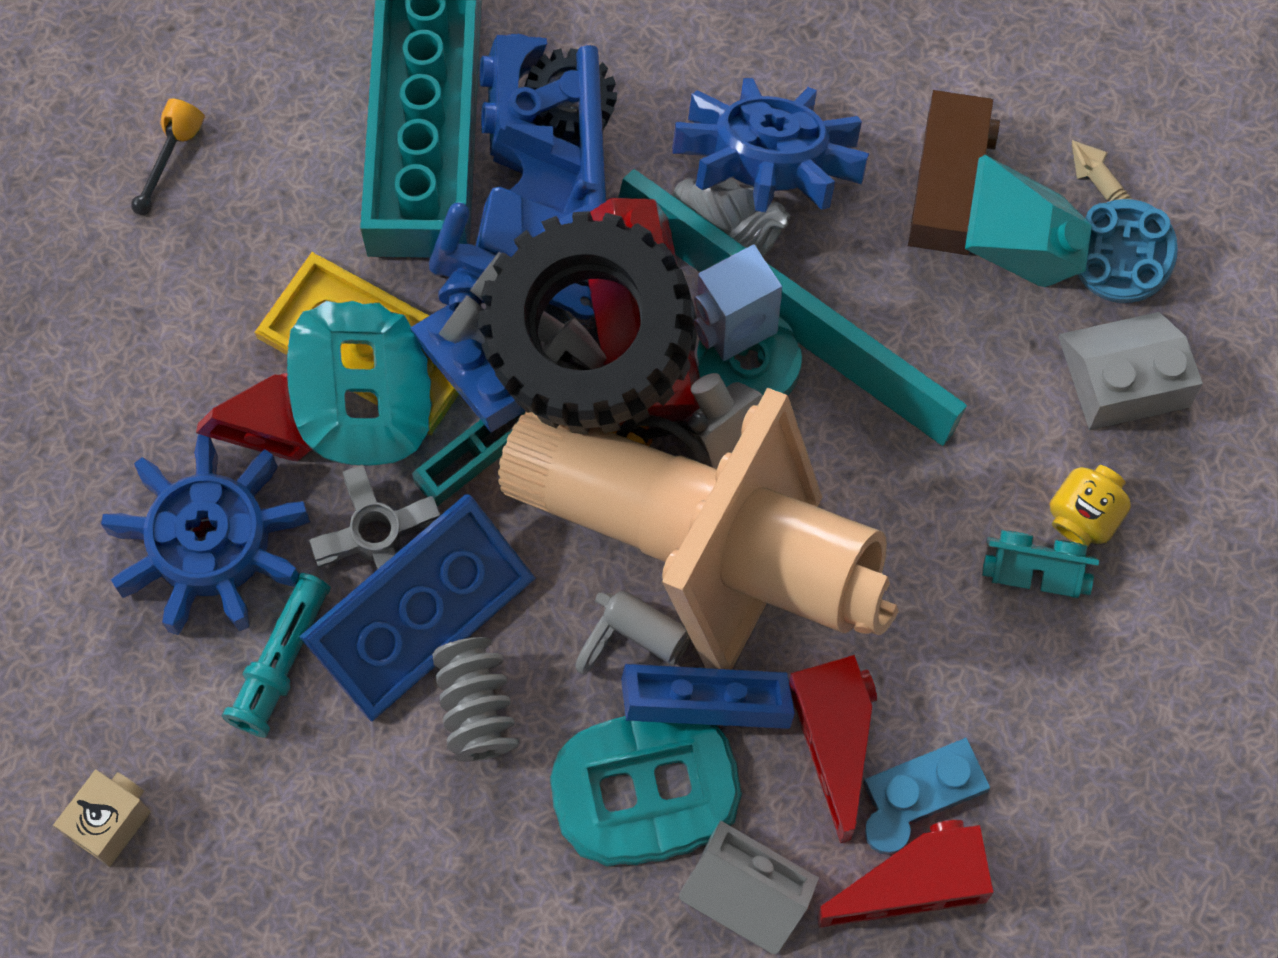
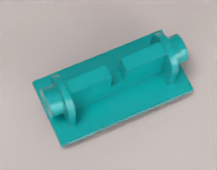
[982,530,1099,599]

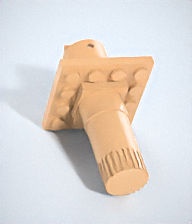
[498,388,899,670]

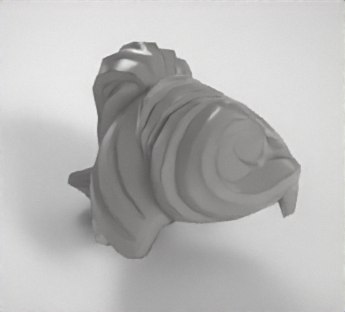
[672,178,790,257]

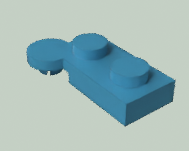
[863,738,990,855]

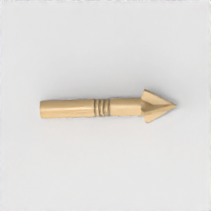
[1072,140,1132,202]

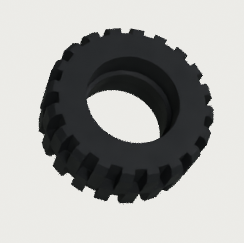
[478,211,697,434]

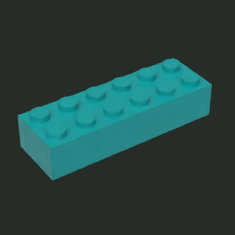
[360,0,482,257]

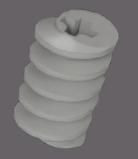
[432,637,519,762]

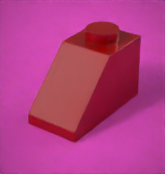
[196,373,312,462]

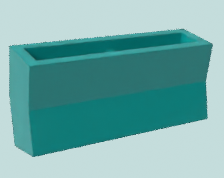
[412,412,525,507]

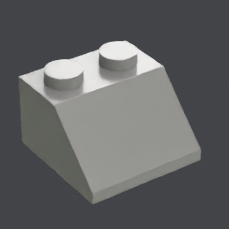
[1059,312,1203,430]

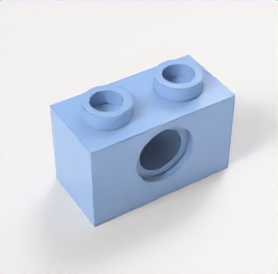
[694,244,782,361]

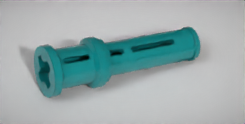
[221,573,331,738]

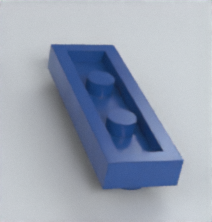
[410,305,525,432]
[621,664,795,729]

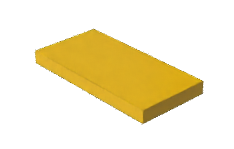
[255,252,459,435]

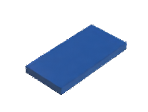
[299,494,536,722]

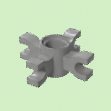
[309,465,440,569]

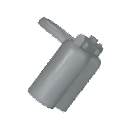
[576,591,691,675]

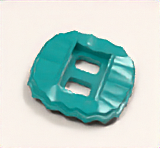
[287,301,432,466]
[550,716,742,867]

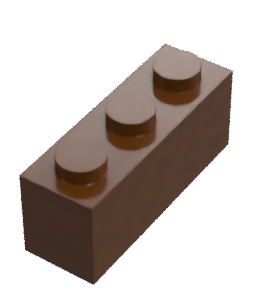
[908,90,1000,255]

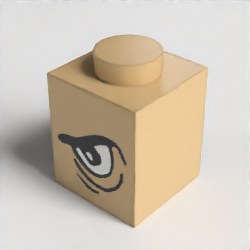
[53,769,151,867]

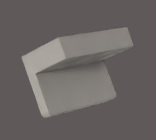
[679,820,819,954]

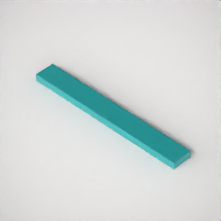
[618,169,967,446]

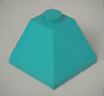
[965,155,1092,287]

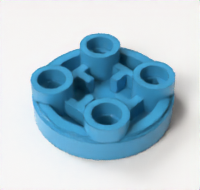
[1077,199,1178,303]

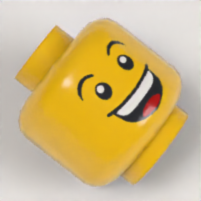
[1049,465,1131,547]

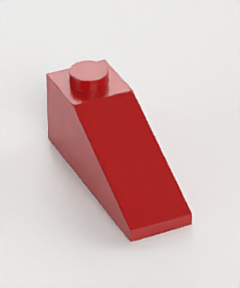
[789,655,877,844]
[817,820,994,928]

